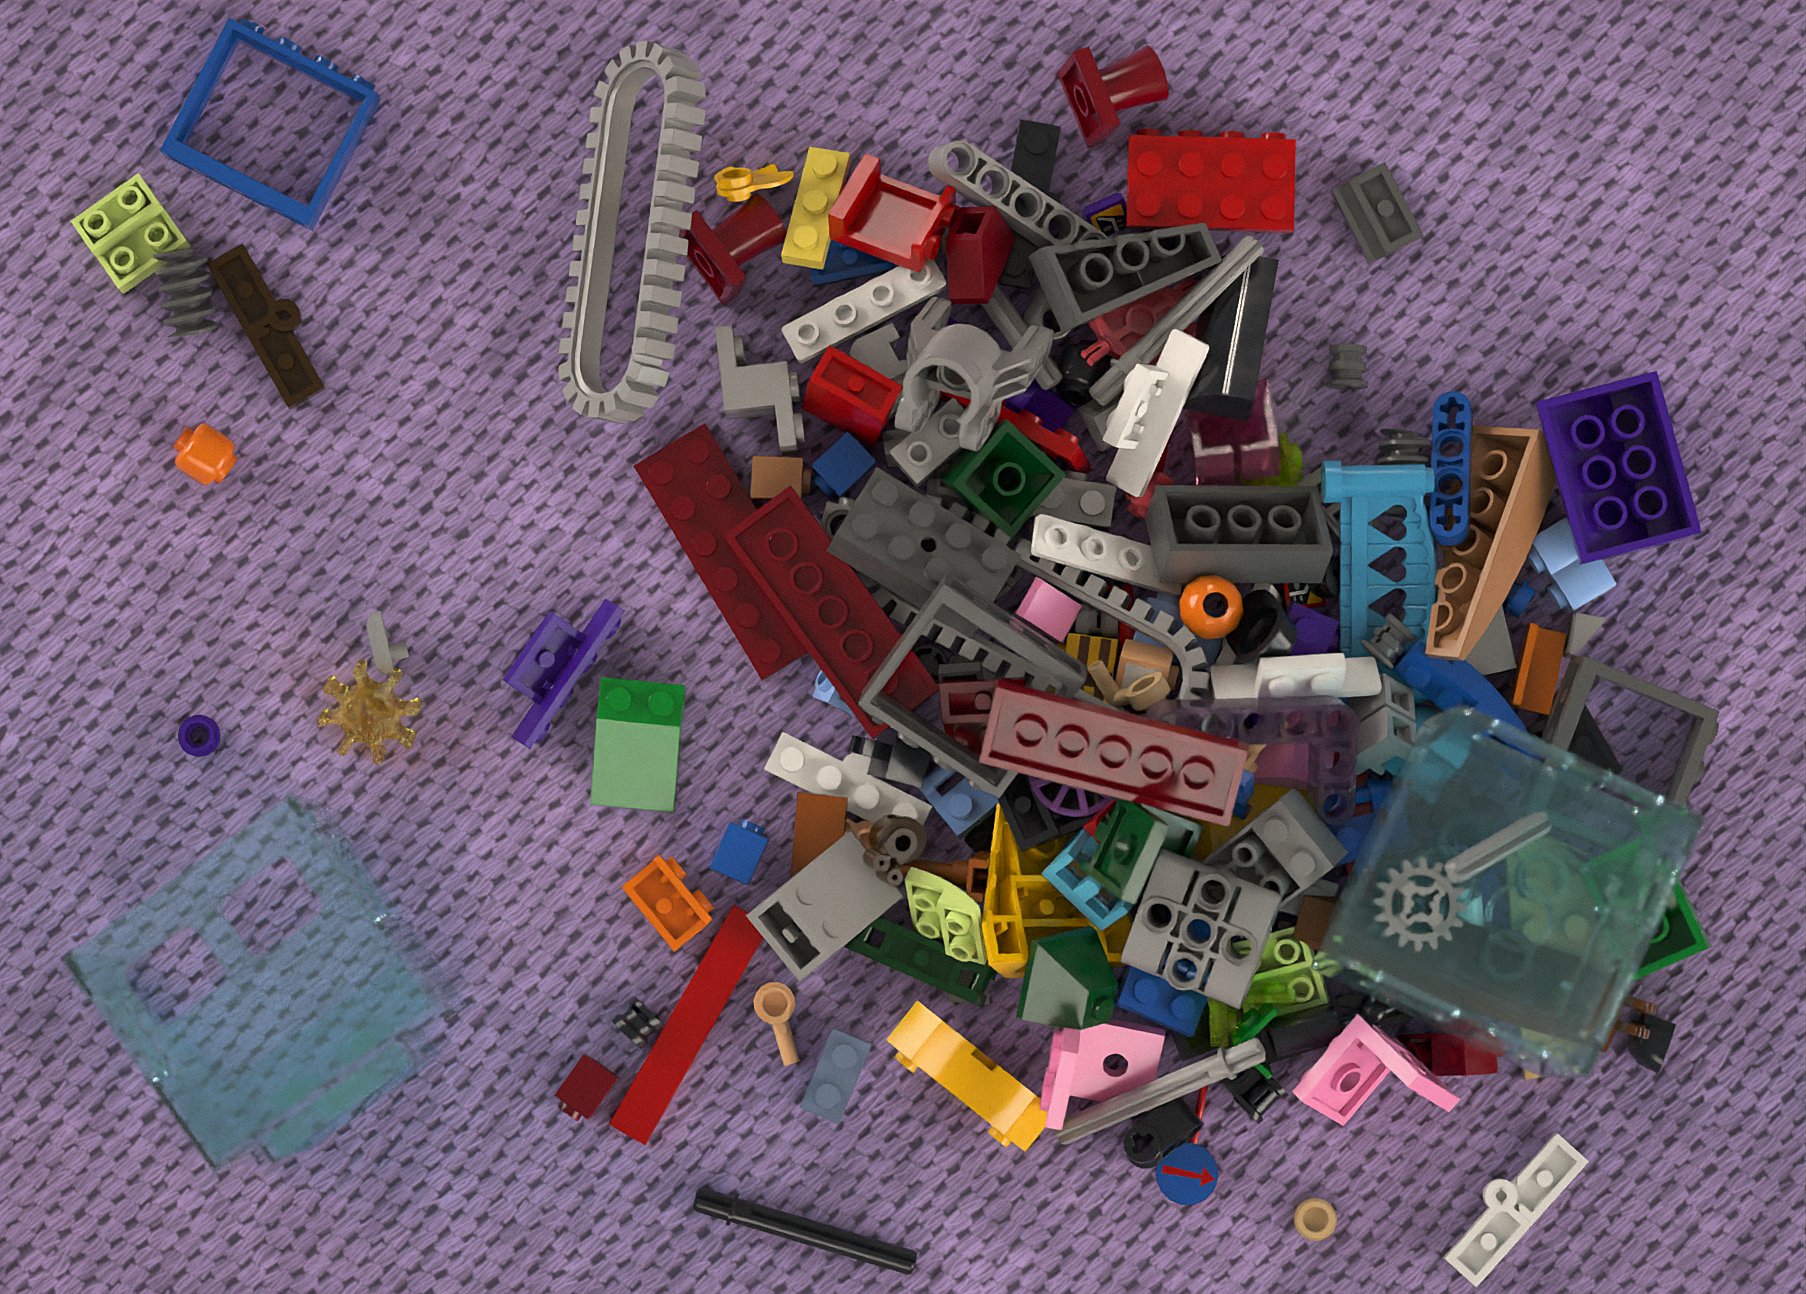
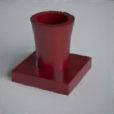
[1057,45,1169,149]
[679,193,787,307]

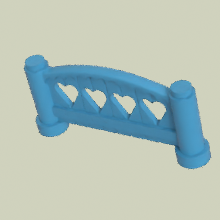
[1321,460,1437,710]

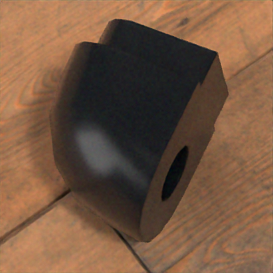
[1627,1012,1676,1073]

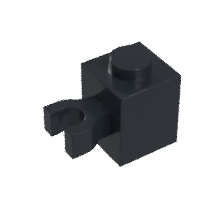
[848,728,931,788]

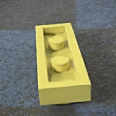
[781,147,851,270]

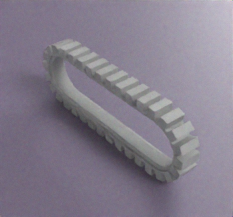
[558,41,706,424]
[859,495,1211,729]

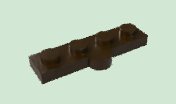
[207,243,326,410]

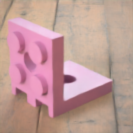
[1292,1014,1460,1126]
[1039,1018,1166,1130]

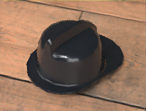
[1225,589,1298,666]

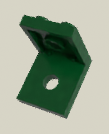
[1079,796,1204,904]

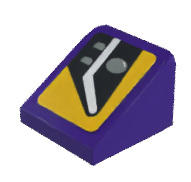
[1081,192,1126,236]

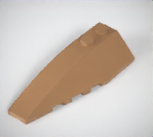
[1425,426,1556,661]

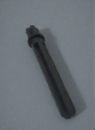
[693,1187,917,1275]

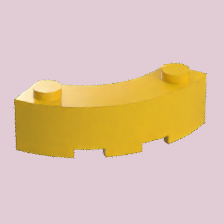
[886,1000,1047,1152]

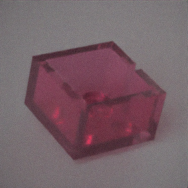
[1185,379,1280,485]

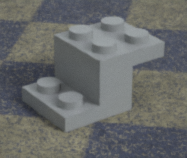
[715,325,805,455]

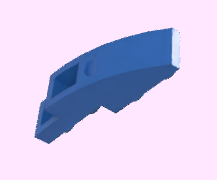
[1392,640,1542,781]

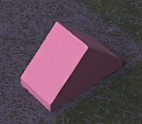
[1016,577,1082,642]

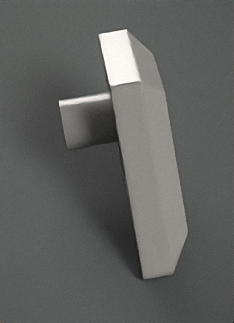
[366,611,409,676]

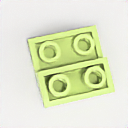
[71,173,191,294]
[905,867,988,965]
[1232,926,1330,1018]

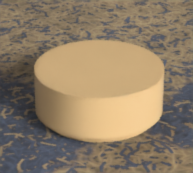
[1294,1198,1337,1241]

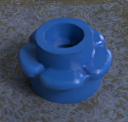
[1503,579,1537,618]

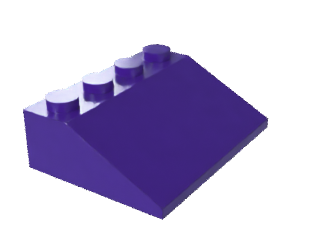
[1536,371,1702,565]

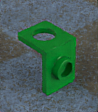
[1231,998,1279,1079]

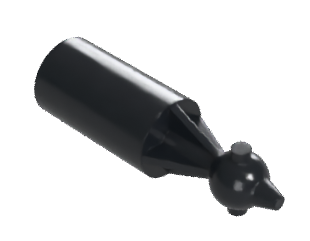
[1267,995,1395,1058]

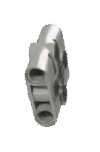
[1121,849,1283,1009]

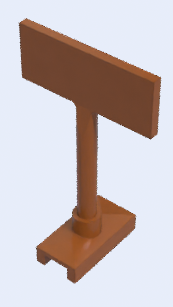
[790,792,991,903]

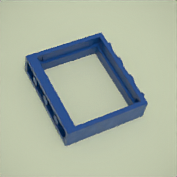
[160,18,381,231]

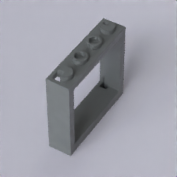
[858,572,1088,799]
[1513,656,1720,859]

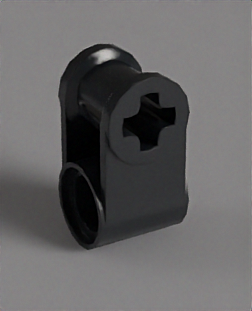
[1214,1046,1289,1124]
[1124,1097,1204,1169]

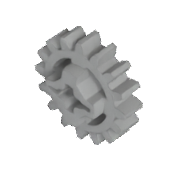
[1371,858,1467,952]

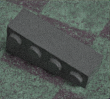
[1028,223,1222,333]

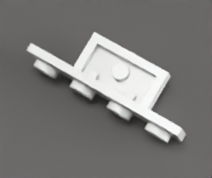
[782,259,947,363]
[1103,329,1209,497]
[1031,514,1182,597]
[1209,653,1382,705]

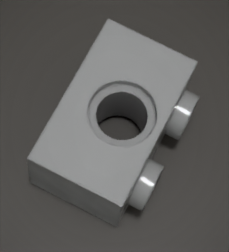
[889,397,965,488]

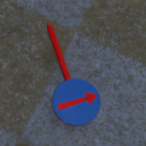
[1156,1085,1218,1205]

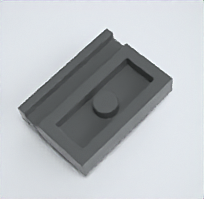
[1330,162,1424,265]

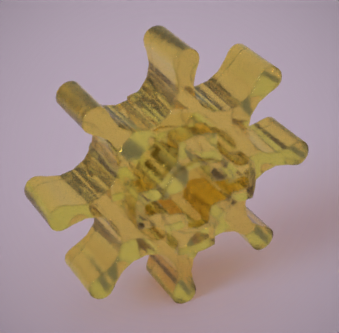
[317,660,423,765]

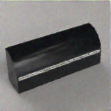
[1182,255,1279,422]

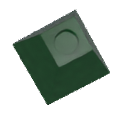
[938,419,1066,538]
[1016,925,1118,1030]

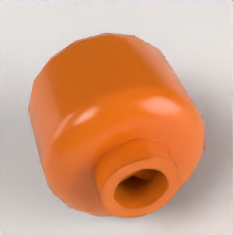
[173,423,238,486]

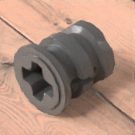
[1326,344,1368,390]
[1360,614,1417,670]

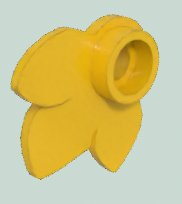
[714,164,794,202]

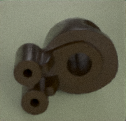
[863,814,927,886]

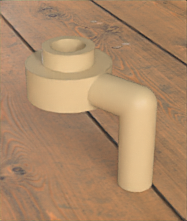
[1088,660,1170,712]

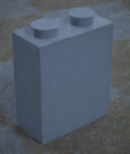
[800,1027,873,1124]

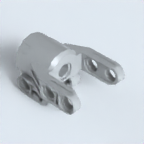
[895,295,1054,452]

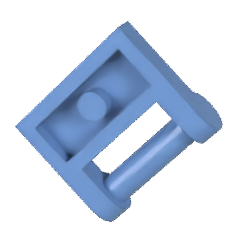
[917,765,999,840]

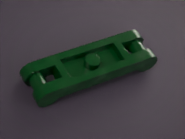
[844,917,998,1008]

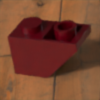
[946,206,1016,304]
[1398,1031,1498,1076]

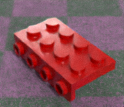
[1126,129,1296,233]

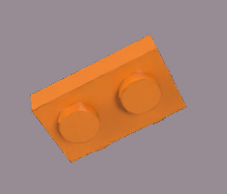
[622,855,714,952]

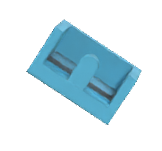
[1041,828,1141,931]

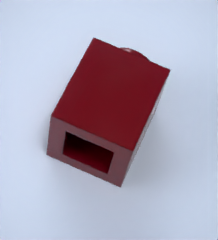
[554,1053,620,1121]

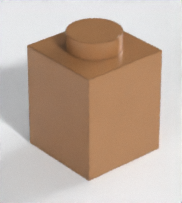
[751,456,811,502]

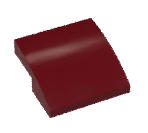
[939,677,1025,756]

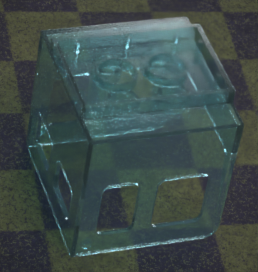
[1310,705,1706,1079]
[62,794,468,1173]

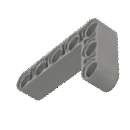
[928,141,1108,340]

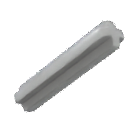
[1444,811,1552,882]

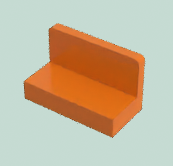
[1508,622,1567,716]

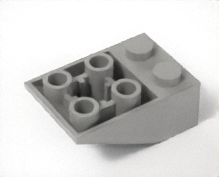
[1195,787,1348,938]
[746,830,904,981]

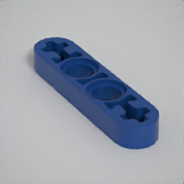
[1429,391,1473,546]

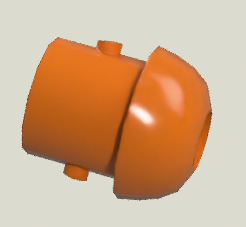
[1179,574,1244,640]

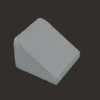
[1562,613,1606,659]

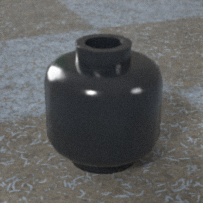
[1055,340,1112,405]

